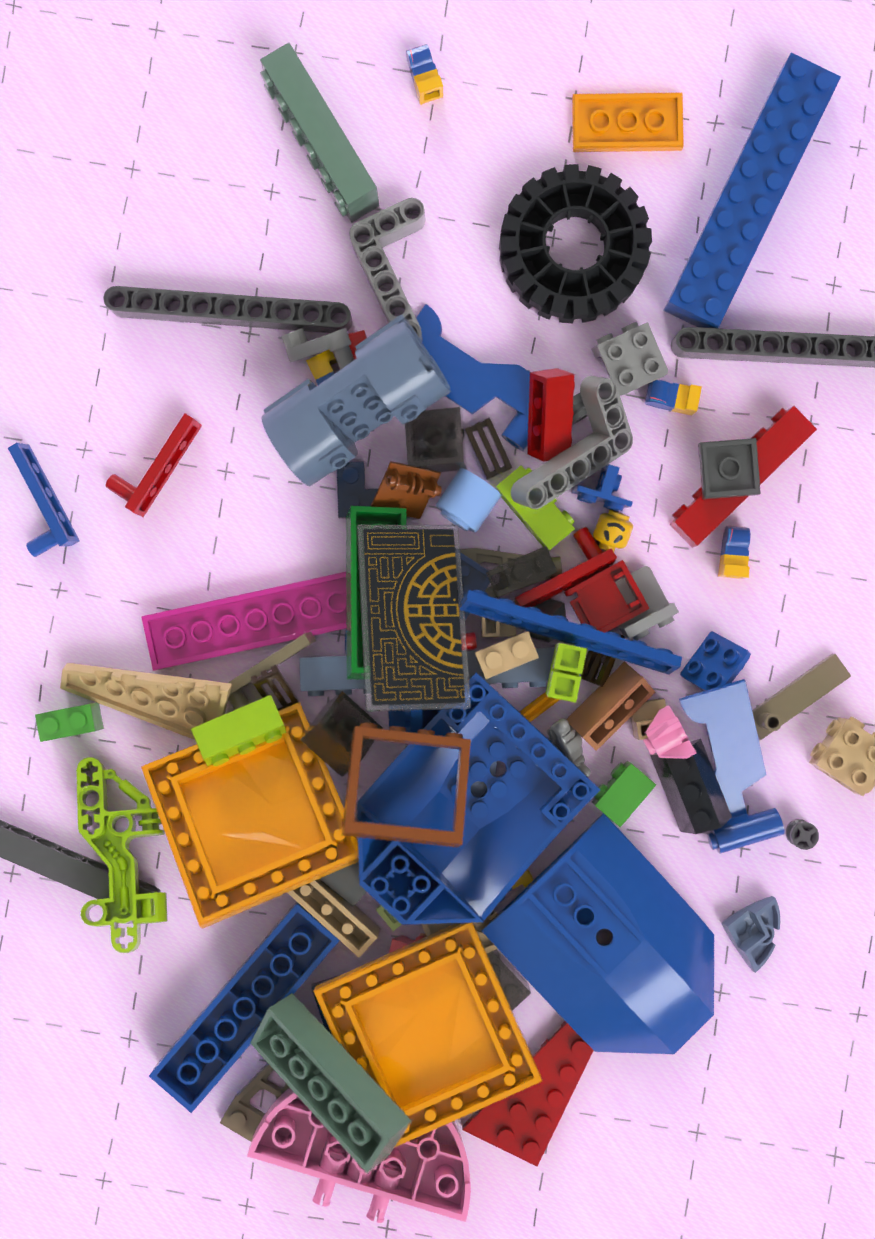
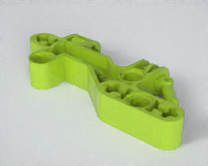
[76,757,168,953]

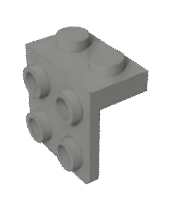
[591,321,668,396]
[615,566,679,640]

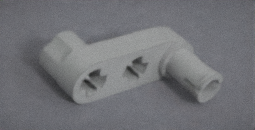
[281,328,354,370]

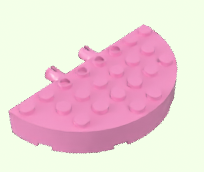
[247,1088,471,1223]

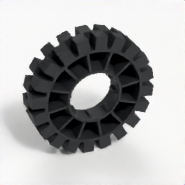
[499,164,652,324]

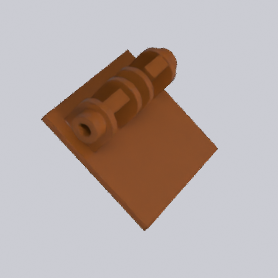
[371,461,442,519]

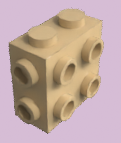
[809,716,875,796]

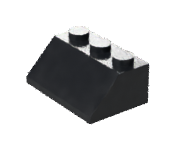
[650,739,732,834]

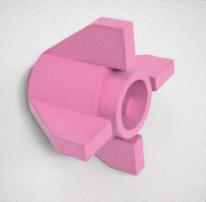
[643,705,696,759]

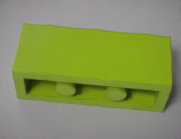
[495,465,575,552]
[191,695,286,766]

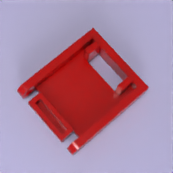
[564,560,650,633]

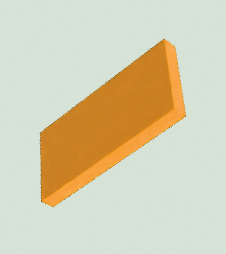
[572,92,684,152]

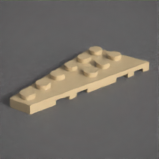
[60,663,232,740]

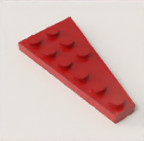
[462,1021,594,1167]

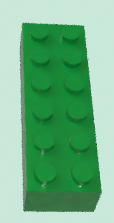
[346,506,407,680]

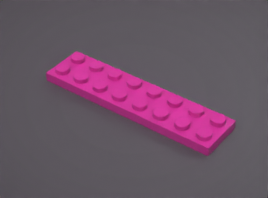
[141,572,347,671]

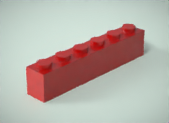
[669,406,817,548]

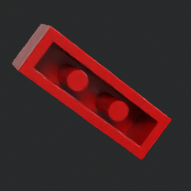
[527,368,575,462]

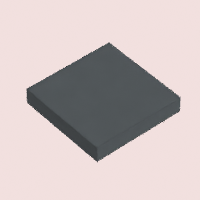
[698,438,761,500]

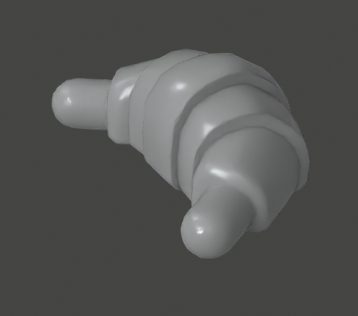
[547,718,591,777]

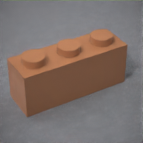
[567,662,655,751]

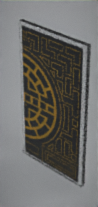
[357,524,471,712]

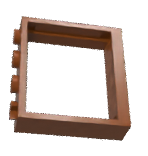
[342,723,471,848]

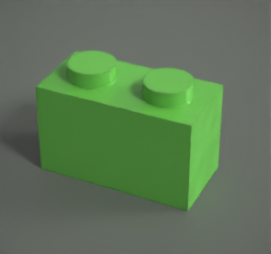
[35,702,104,742]
[592,761,656,827]

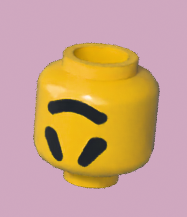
[593,509,633,552]

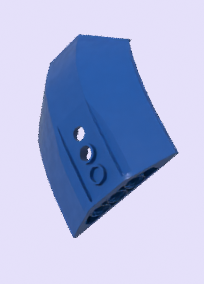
[357,672,600,925]
[481,813,714,1054]

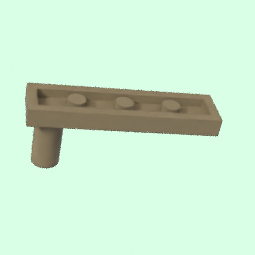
[228,632,317,710]
[752,653,851,740]

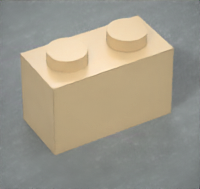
[474,631,539,679]

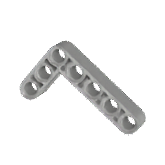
[349,197,426,343]
[511,375,633,509]

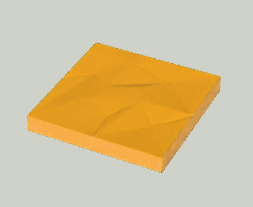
[141,702,359,929]
[313,923,542,1148]

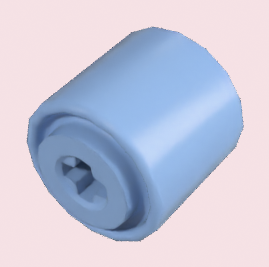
[436,468,501,533]

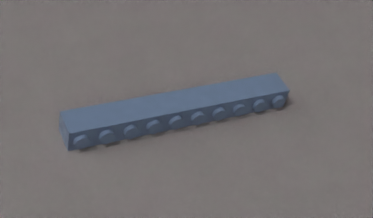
[299,646,581,696]

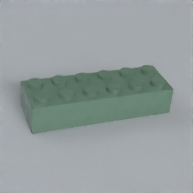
[260,42,379,223]
[250,993,411,1173]

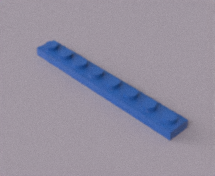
[459,590,682,675]

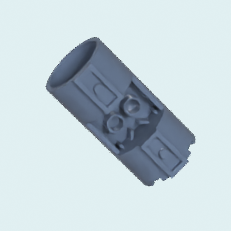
[261,314,451,487]

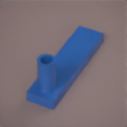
[8,443,80,557]

